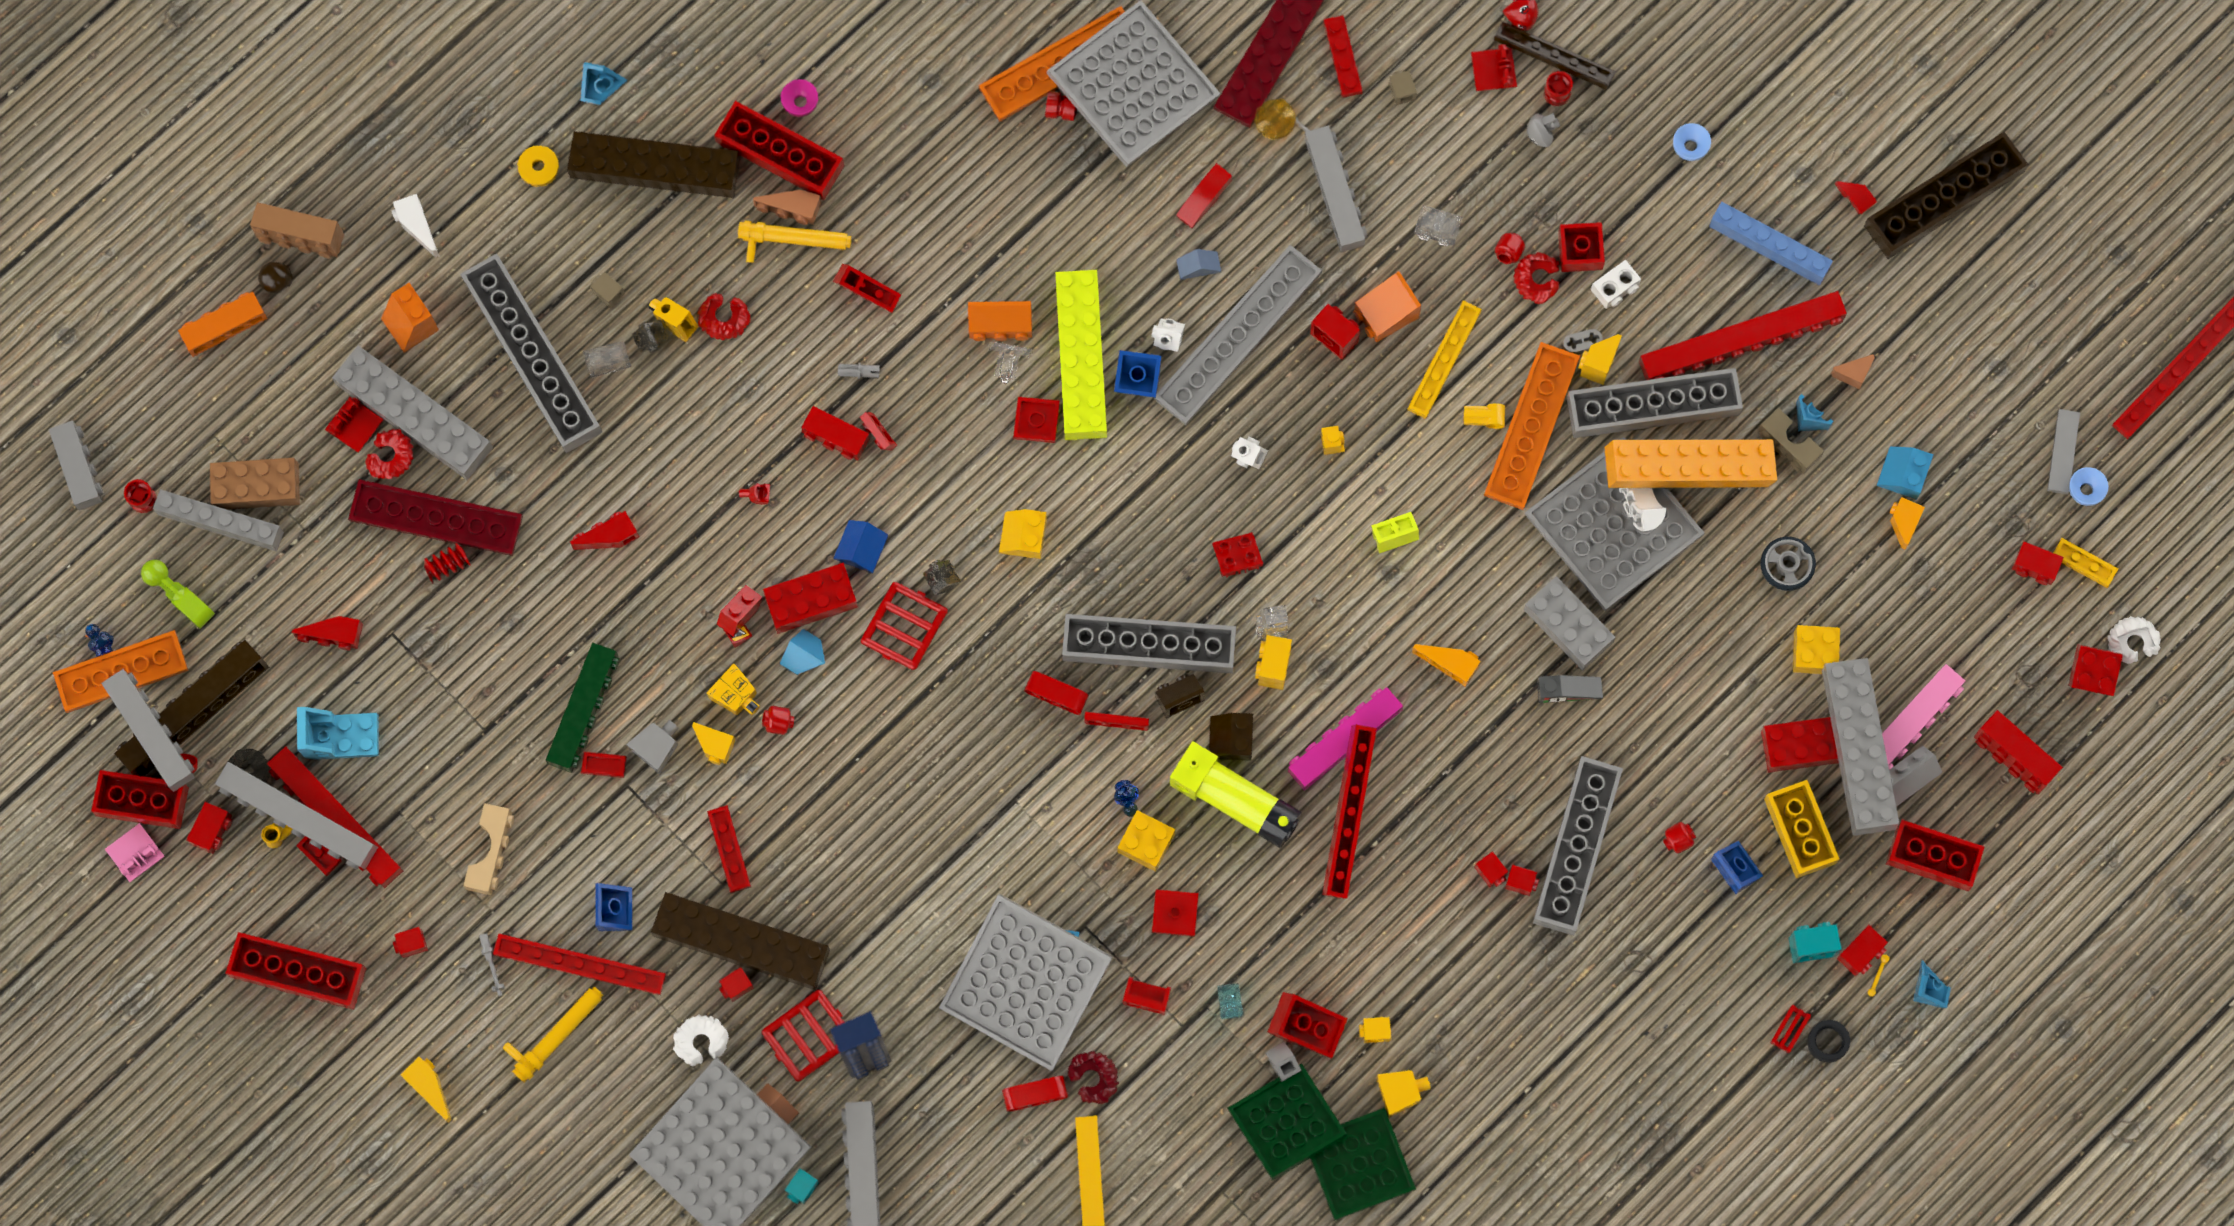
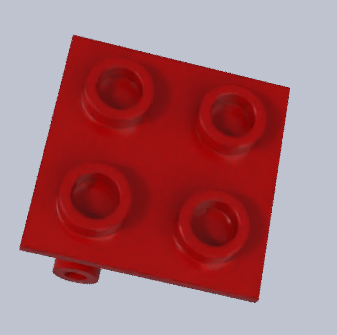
[1471,44,1517,91]
[325,397,384,453]
[1212,532,1263,578]

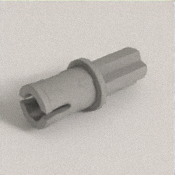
[838,362,880,379]

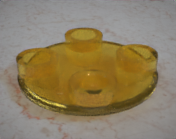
[1255,99,1296,139]

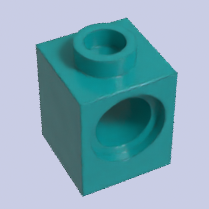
[785,1168,819,1205]

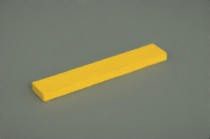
[1407,300,1482,419]
[1075,1116,1105,1226]

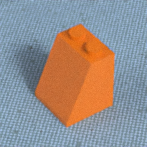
[1354,271,1421,343]
[381,283,439,353]

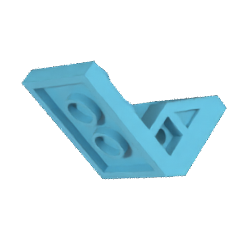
[297,707,379,760]

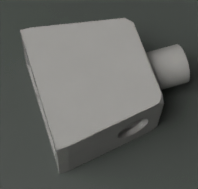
[627,720,678,774]

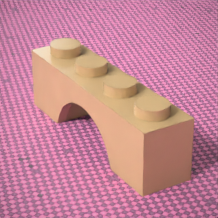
[463,803,514,895]

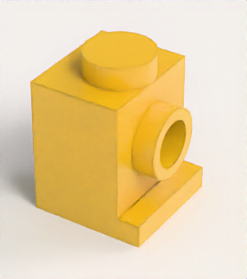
[1321,426,1345,455]

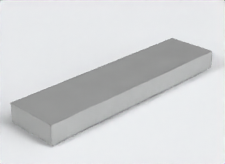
[2047,409,2080,495]

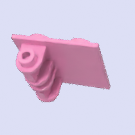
[105,823,165,882]

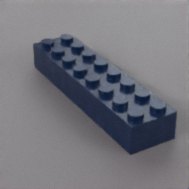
[830,1011,892,1080]

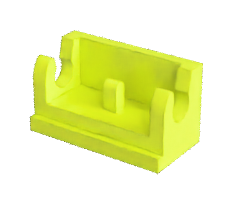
[1371,512,1419,553]

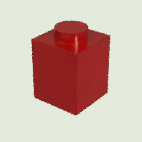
[1474,851,1508,888]
[1505,865,1539,896]
[393,927,428,958]
[719,967,754,1002]

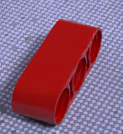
[1024,671,1089,715]
[1002,1076,1068,1112]

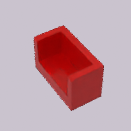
[1123,976,1171,1015]

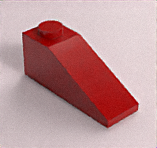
[833,263,902,313]

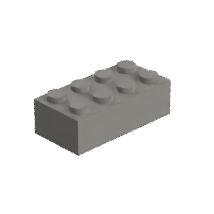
[1524,576,1615,671]

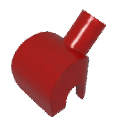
[739,483,770,505]

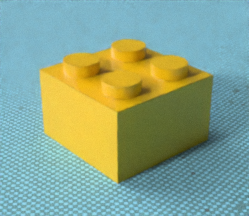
[1793,625,1840,674]
[1255,635,1292,690]
[1117,810,1175,872]

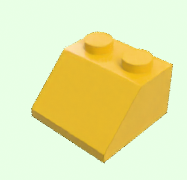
[1578,334,1622,385]
[999,509,1047,559]

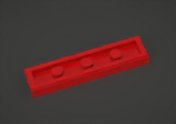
[707,805,751,893]

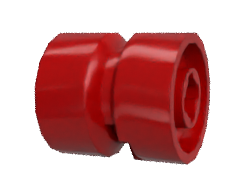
[1544,71,1573,106]
[1045,91,1077,121]
[124,479,157,513]

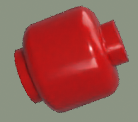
[1495,233,1525,264]
[762,706,794,735]
[1663,822,1697,854]

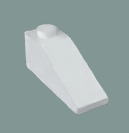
[392,194,439,257]

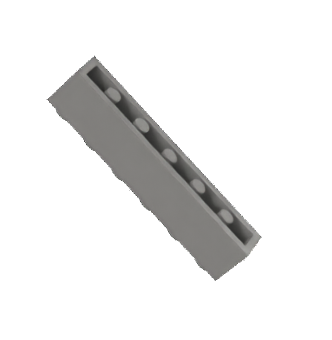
[1304,125,1368,252]
[153,489,284,552]
[101,669,195,792]

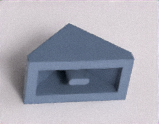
[1176,249,1221,280]

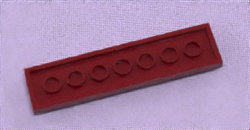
[1214,0,1325,128]
[348,479,523,556]

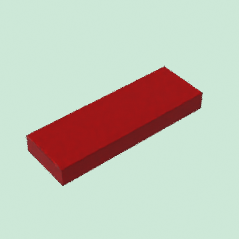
[1084,712,1149,731]

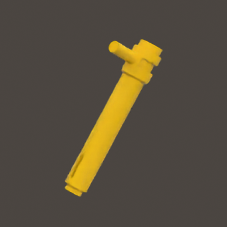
[738,220,852,263]
[503,987,603,1083]

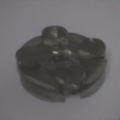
[228,749,270,783]

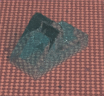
[1217,983,1243,1019]

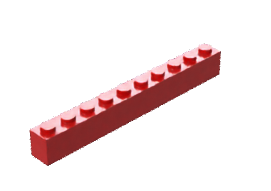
[1638,291,1847,380]

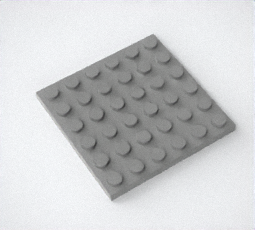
[1047,0,1220,167]
[1525,437,1705,611]
[939,894,1113,1071]
[629,1058,812,1226]

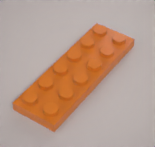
[53,630,189,713]

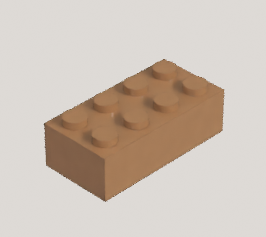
[250,202,344,258]
[210,458,300,510]

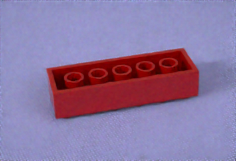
[714,101,845,200]
[225,932,367,1010]

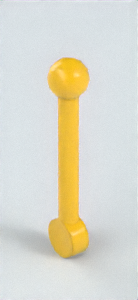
[1867,955,1889,997]

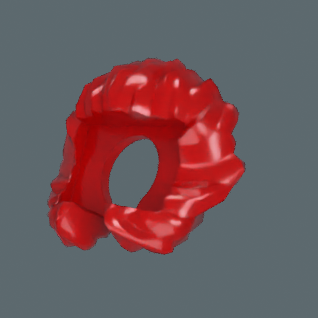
[1513,252,1560,304]
[697,293,751,341]
[365,429,414,479]

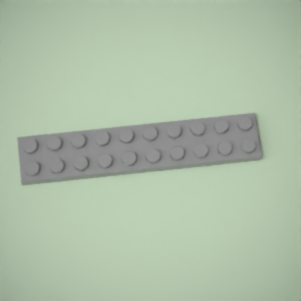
[1154,245,1322,425]

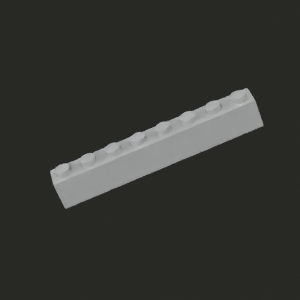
[215,762,378,870]

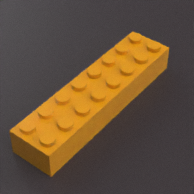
[1604,440,1777,488]

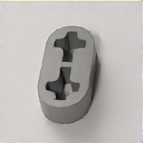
[1563,329,1603,354]

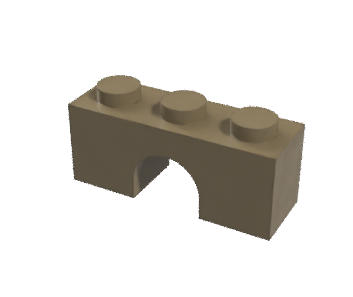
[1758,408,1824,474]

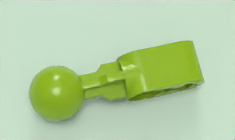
[141,559,215,629]

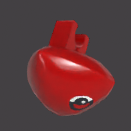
[1503,0,1539,31]

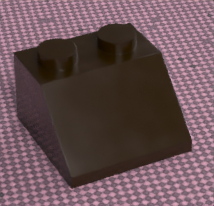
[1155,674,1205,719]
[1209,713,1253,761]

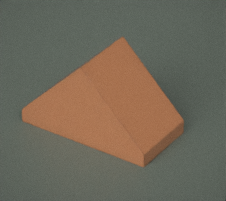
[1831,354,1875,389]
[757,1083,799,1125]

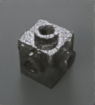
[632,320,669,353]
[923,560,961,595]

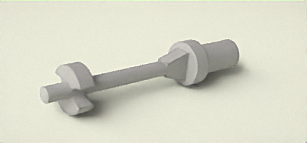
[479,933,505,997]

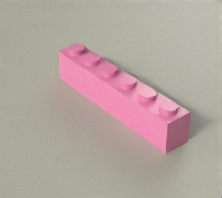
[1882,664,1965,770]

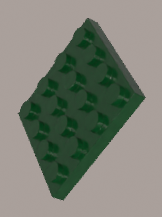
[1227,1063,1347,1181]
[1310,1107,1416,1221]

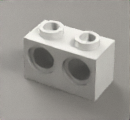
[1591,260,1641,309]

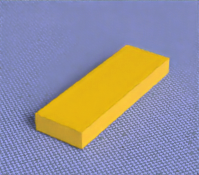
[2053,538,2118,588]

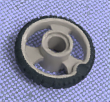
[1760,536,1816,591]

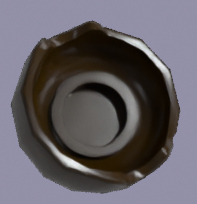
[258,262,293,293]

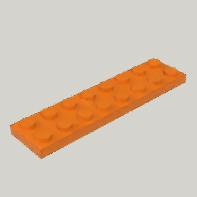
[978,6,1125,122]
[1484,342,1580,510]

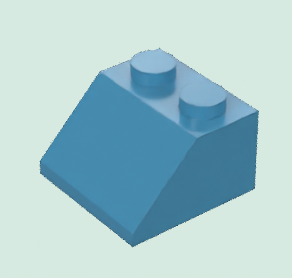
[1876,446,1934,500]

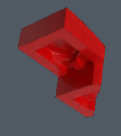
[1834,181,1877,214]

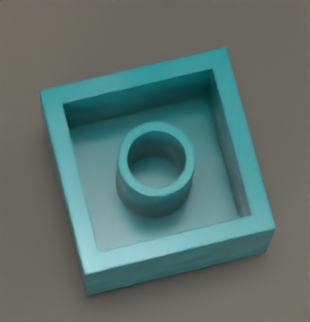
[1788,922,1842,964]

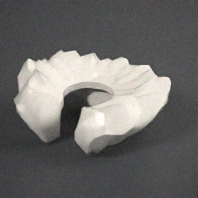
[2107,616,2161,664]
[673,1015,729,1066]

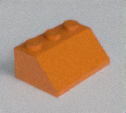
[968,301,1032,341]

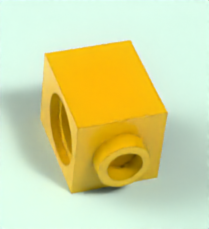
[1359,1017,1391,1043]

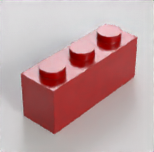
[801,406,870,460]

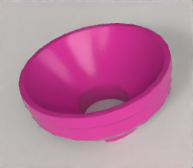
[781,79,819,117]

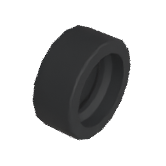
[1807,1020,1851,1063]

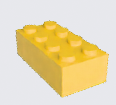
[1764,780,1840,879]

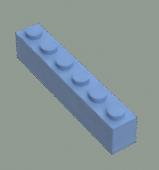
[1709,202,1833,286]

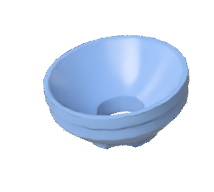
[1673,123,1711,161]
[2069,467,2108,506]

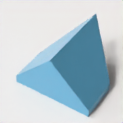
[580,62,628,105]
[1796,394,1834,431]
[780,629,825,675]
[1913,960,1951,1008]

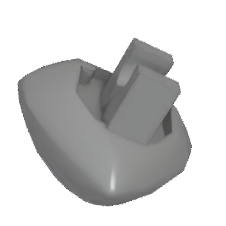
[1527,113,1560,147]

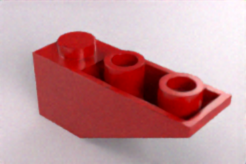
[570,511,639,550]
[292,616,363,651]

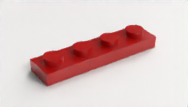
[1323,15,1363,98]

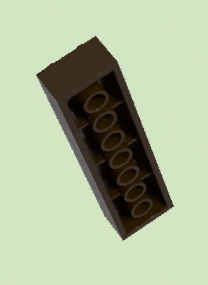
[567,131,740,198]
[1864,131,2029,259]
[114,640,270,776]
[651,892,830,991]

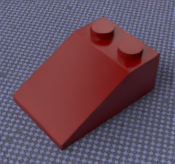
[1267,992,1348,1059]

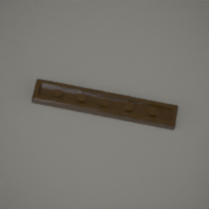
[1494,21,1616,90]

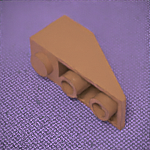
[753,190,822,225]

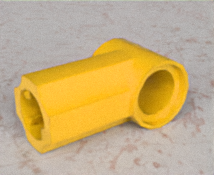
[1463,403,1505,429]
[261,823,293,848]

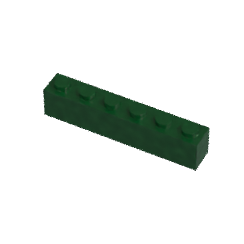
[545,642,620,773]

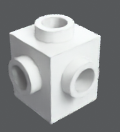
[1151,318,1185,352]
[1231,437,1268,469]

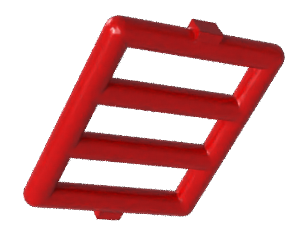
[860,582,948,670]
[761,990,844,1082]

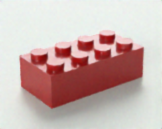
[763,562,858,634]
[1974,710,2063,795]
[1761,717,1839,773]
[91,770,189,829]
[1886,819,1985,892]

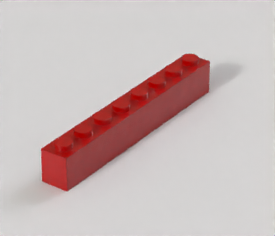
[1322,724,1377,899]
[267,746,403,889]

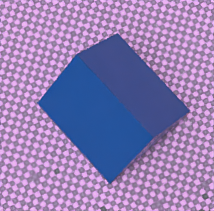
[1114,350,1162,398]
[833,520,888,574]
[1711,841,1763,895]
[595,883,632,932]

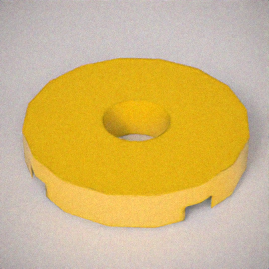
[517,145,559,187]

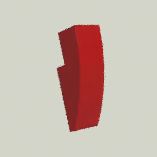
[1176,163,1232,229]

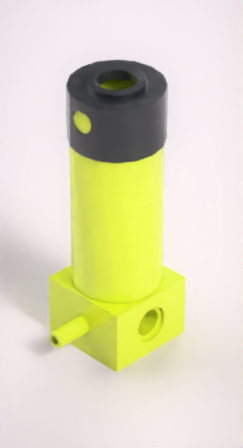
[1170,741,1302,848]

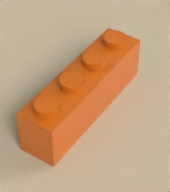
[178,291,268,357]

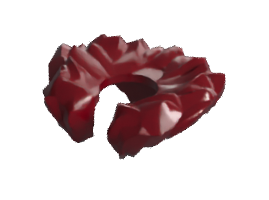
[1068,1051,1119,1104]

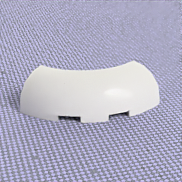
[1619,488,1666,531]

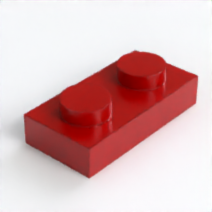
[860,412,898,451]
[296,836,342,876]

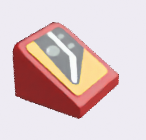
[723,625,753,648]

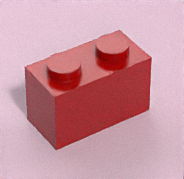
[2011,541,2064,585]
[716,585,762,637]
[186,802,232,854]
[1837,925,1888,976]

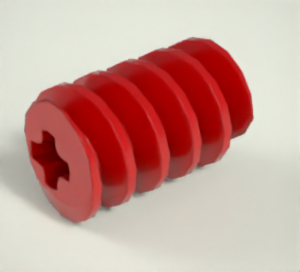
[424,543,471,584]

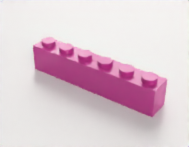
[1288,687,1403,791]

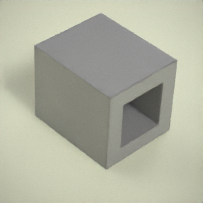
[1265,1042,1301,1081]

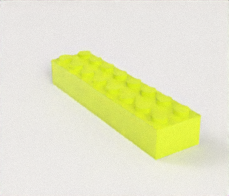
[1055,270,1107,440]

